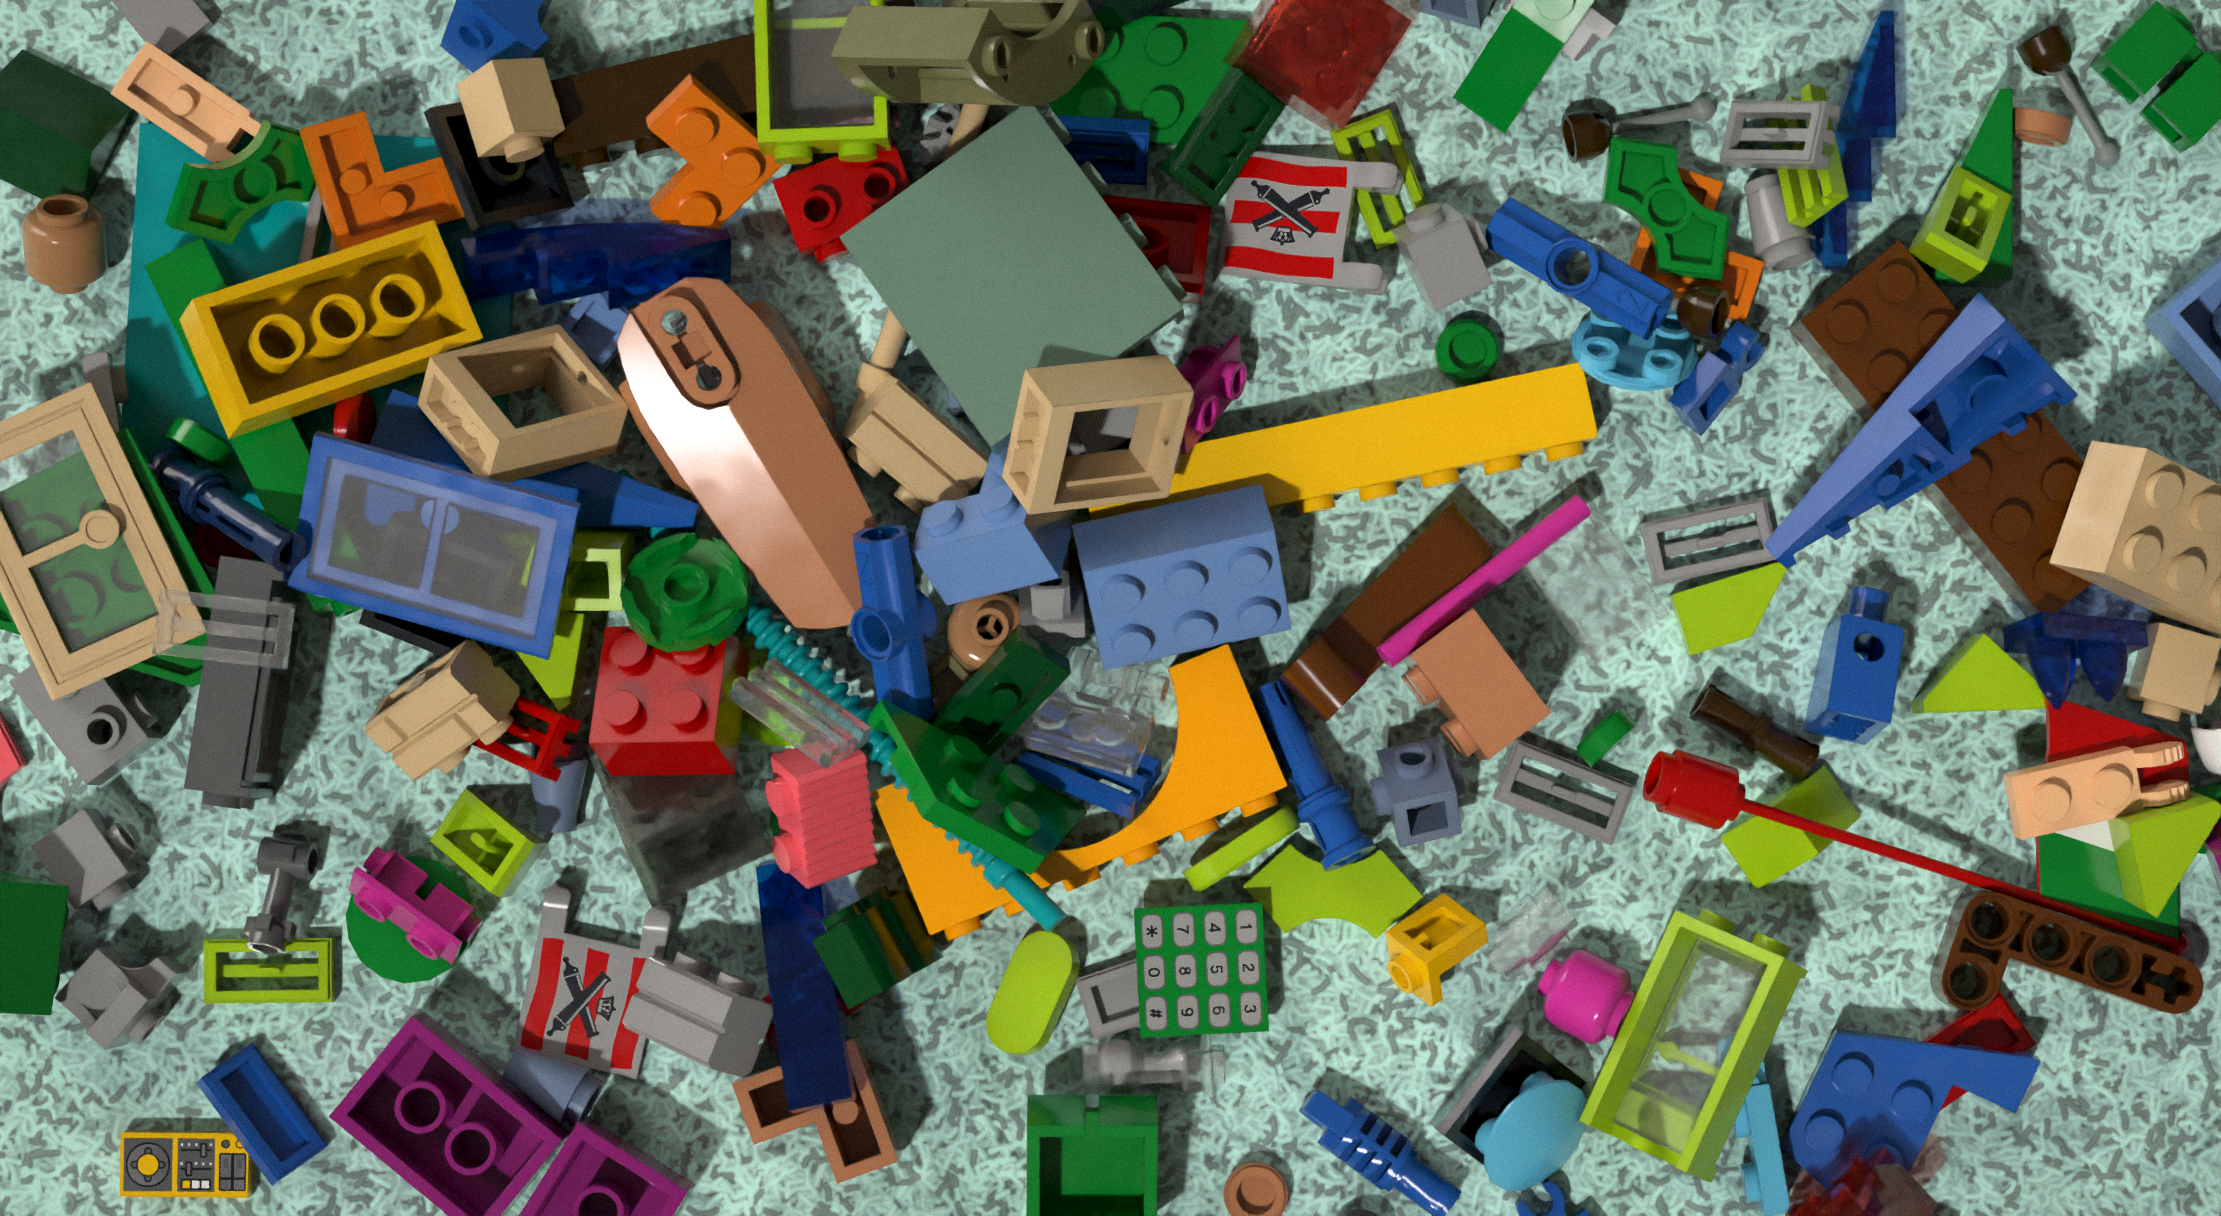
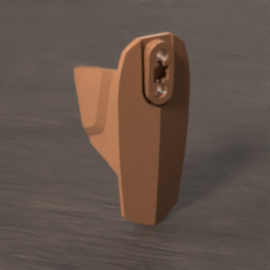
[617,277,878,629]

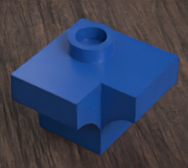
[440,0,552,73]

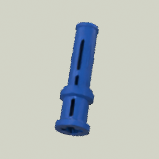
[1250,679,1376,872]

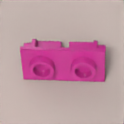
[1177,334,1247,455]
[349,846,482,965]

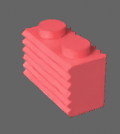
[765,732,878,889]

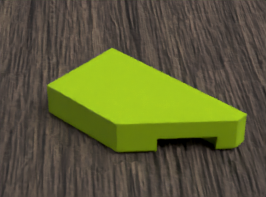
[1669,562,1787,656]

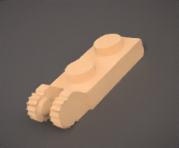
[110,41,262,163]
[2003,741,2191,840]

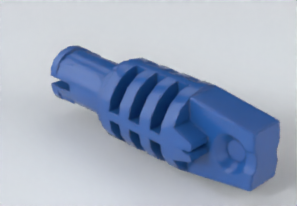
[1299,1089,1462,1216]

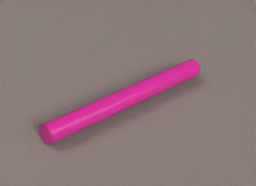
[1376,495,1591,668]

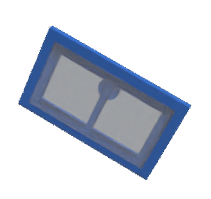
[287,431,582,660]

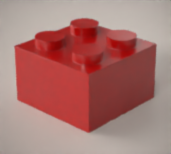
[589,626,750,776]

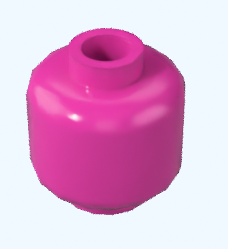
[1537,949,1637,1045]

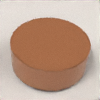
[2013,107,2073,147]
[1223,1161,1288,1216]

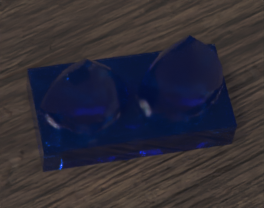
[2002,611,2149,710]

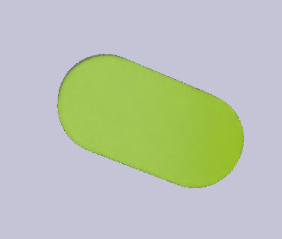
[1182,803,1301,892]
[986,931,1080,1056]

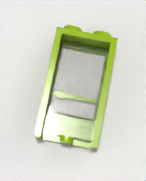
[754,0,892,165]
[1579,908,1808,1183]

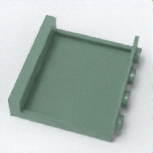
[839,106,1187,455]

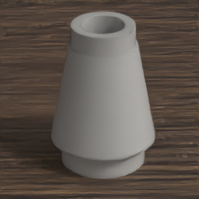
[1744,173,1816,273]

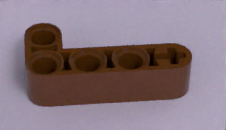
[1278,502,1498,722]
[1930,890,2204,1014]

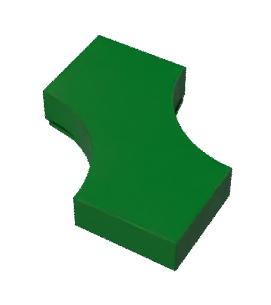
[164,119,316,245]
[1601,137,1731,283]

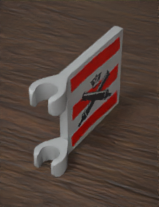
[1215,151,1404,296]
[512,882,675,1079]

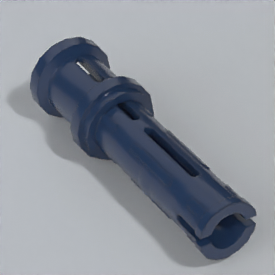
[150,446,307,572]

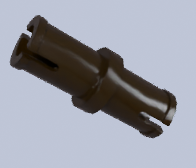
[1689,682,1820,782]

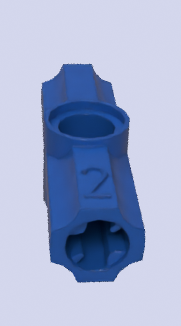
[1485,197,1676,340]
[851,524,937,721]

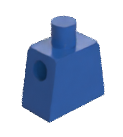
[1803,587,1904,745]

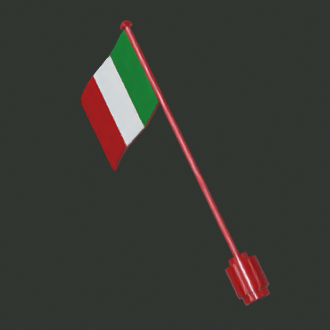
[1643,693,2189,956]

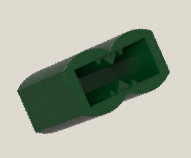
[812,886,944,1009]

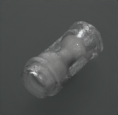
[1082,1034,1225,1097]

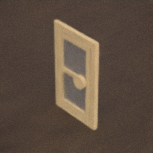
[0,382,209,701]

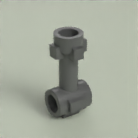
[243,832,319,956]

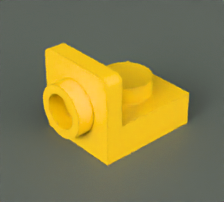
[1386,893,1488,1007]

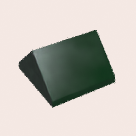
[0,49,135,204]

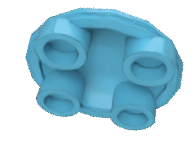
[1571,309,1698,391]
[1475,1071,1587,1191]

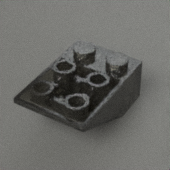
[580,727,773,907]

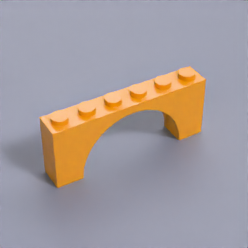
[871,644,1287,941]

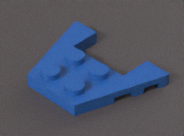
[1780,1028,2041,1216]

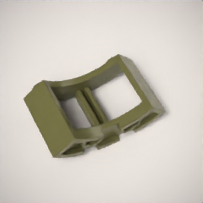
[830,0,1106,106]

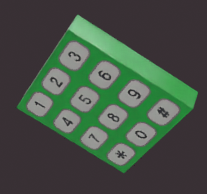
[1134,902,1269,1038]

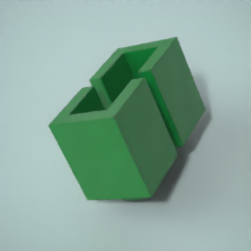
[2090,1,2221,153]

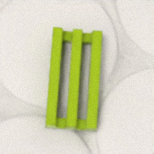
[1767,83,1849,228]
[1330,109,1427,252]
[204,937,335,1004]

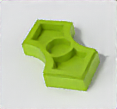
[1242,844,1423,939]

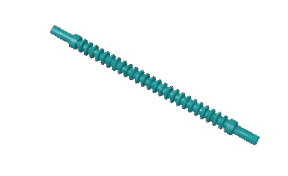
[617,469,1066,933]

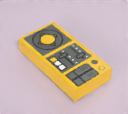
[119,1131,253,1198]

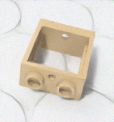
[417,324,629,483]
[1002,354,1194,515]

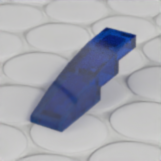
[1812,10,1896,273]
[461,223,731,310]
[756,863,857,1113]

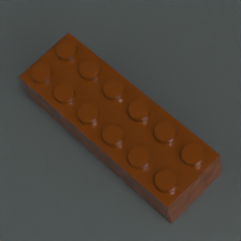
[1789,240,2091,623]

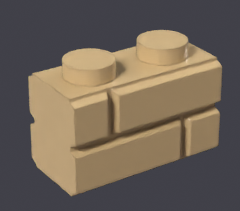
[840,375,989,518]
[365,639,520,780]

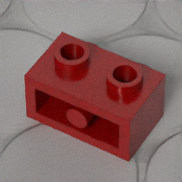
[772,135,911,264]

